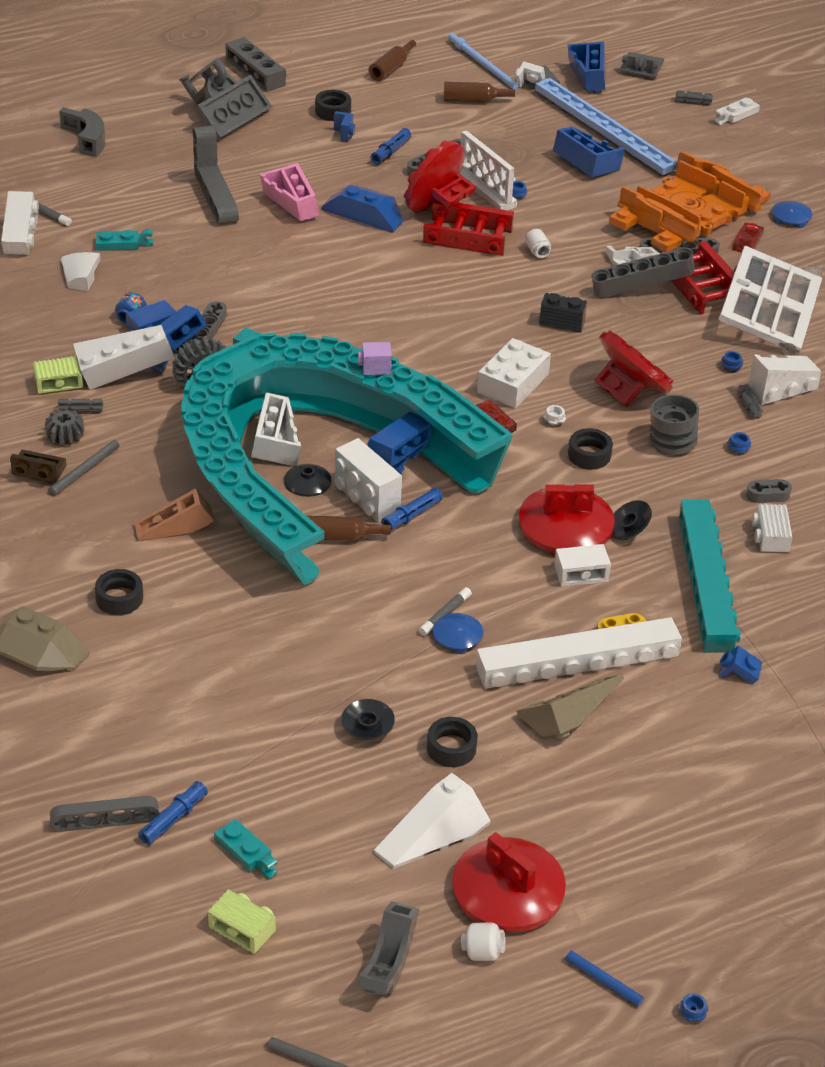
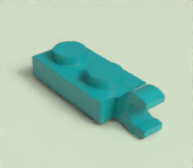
[96,229,153,251]
[214,819,278,879]

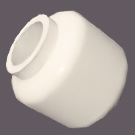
[461,922,506,961]

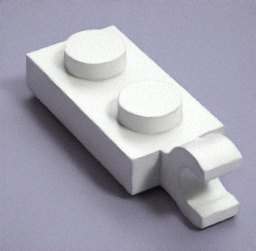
[714,97,760,125]

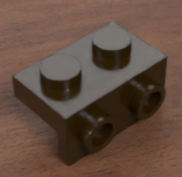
[10,449,67,483]

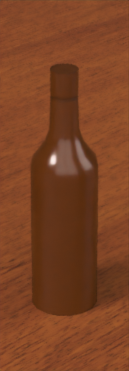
[368,40,416,81]
[444,81,515,102]
[306,515,391,541]

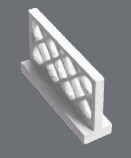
[460,130,517,210]

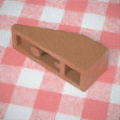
[134,488,214,541]

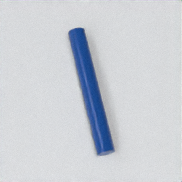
[565,950,644,1007]

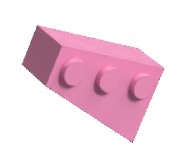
[260,163,319,221]

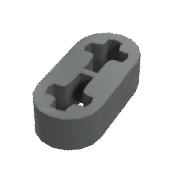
[746,479,792,503]

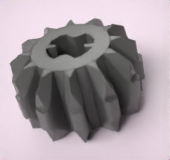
[45,408,85,446]

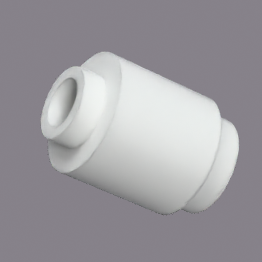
[525,229,551,258]

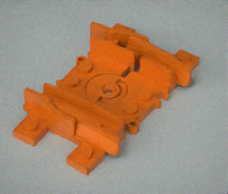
[609,151,771,252]

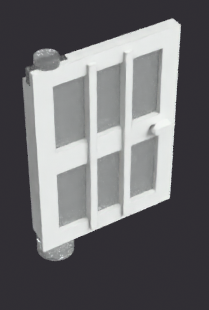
[718,246,822,356]

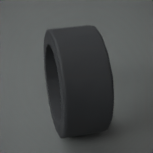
[315,89,352,121]
[568,428,613,470]
[95,569,143,615]
[427,716,478,767]

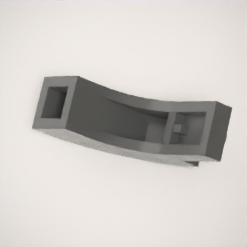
[59,107,105,157]
[358,901,419,995]

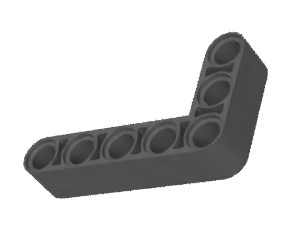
[193,125,239,224]

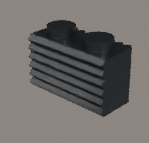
[539,293,587,332]

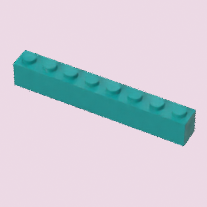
[679,499,741,653]

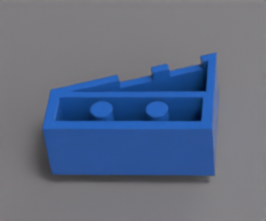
[567,41,606,92]
[553,126,625,177]
[367,411,432,474]

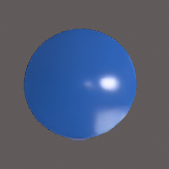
[772,201,812,228]
[433,613,483,654]

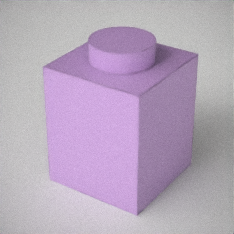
[358,342,392,375]

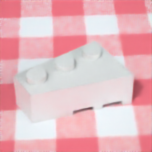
[1,191,39,255]
[748,355,822,405]
[251,393,301,466]

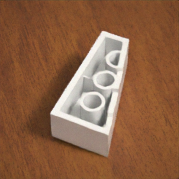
[73,325,174,390]

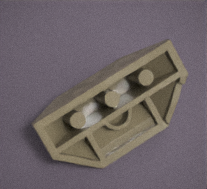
[0,606,89,671]

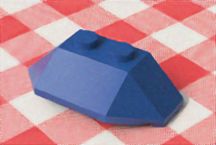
[322,185,403,233]

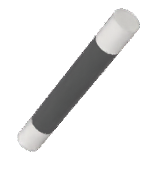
[38,202,72,226]
[418,587,472,636]

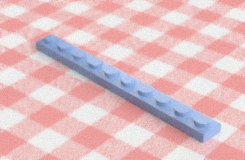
[535,78,677,175]

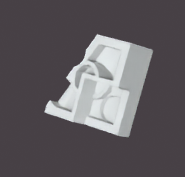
[606,246,660,266]
[61,252,100,291]

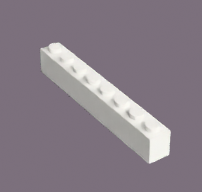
[476,617,682,689]

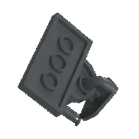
[179,58,272,140]

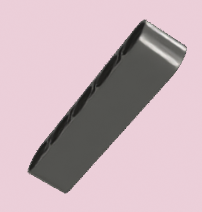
[591,248,695,298]

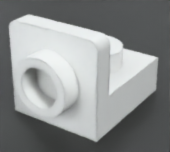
[515,61,546,88]

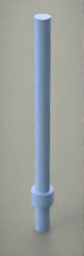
[448,33,519,90]

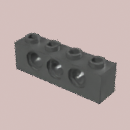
[225,37,287,92]

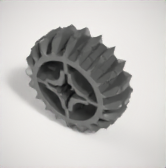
[172,336,227,388]

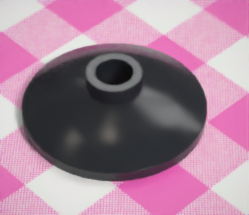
[284,464,331,497]
[612,500,652,540]
[342,699,395,740]

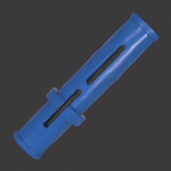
[371,128,411,164]
[381,488,443,531]
[138,781,208,845]

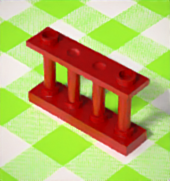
[423,199,514,256]
[662,241,747,315]

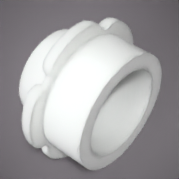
[544,405,566,426]

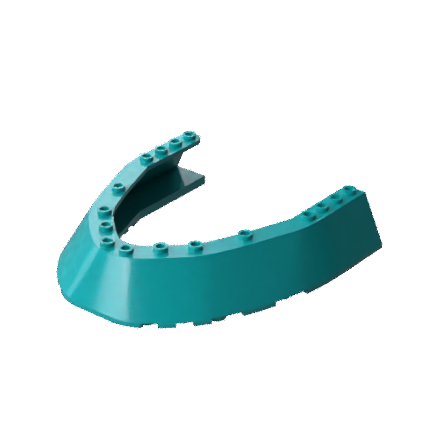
[181,333,513,586]

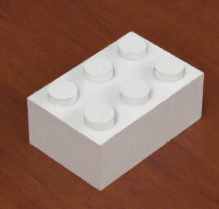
[477,338,551,409]
[334,438,402,523]

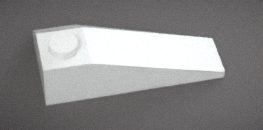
[374,773,490,869]

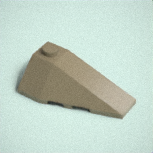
[516,674,624,739]

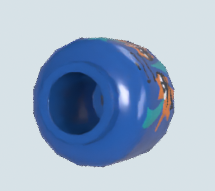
[115,292,147,324]

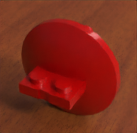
[403,140,476,213]
[594,330,674,407]
[518,484,615,556]
[452,832,566,932]

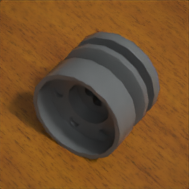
[650,394,699,455]

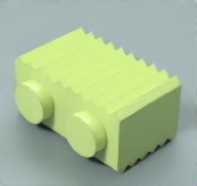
[33,356,83,394]
[208,889,276,954]

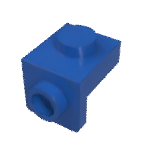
[334,111,355,143]
[719,645,762,684]

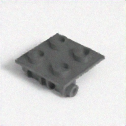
[620,52,664,78]

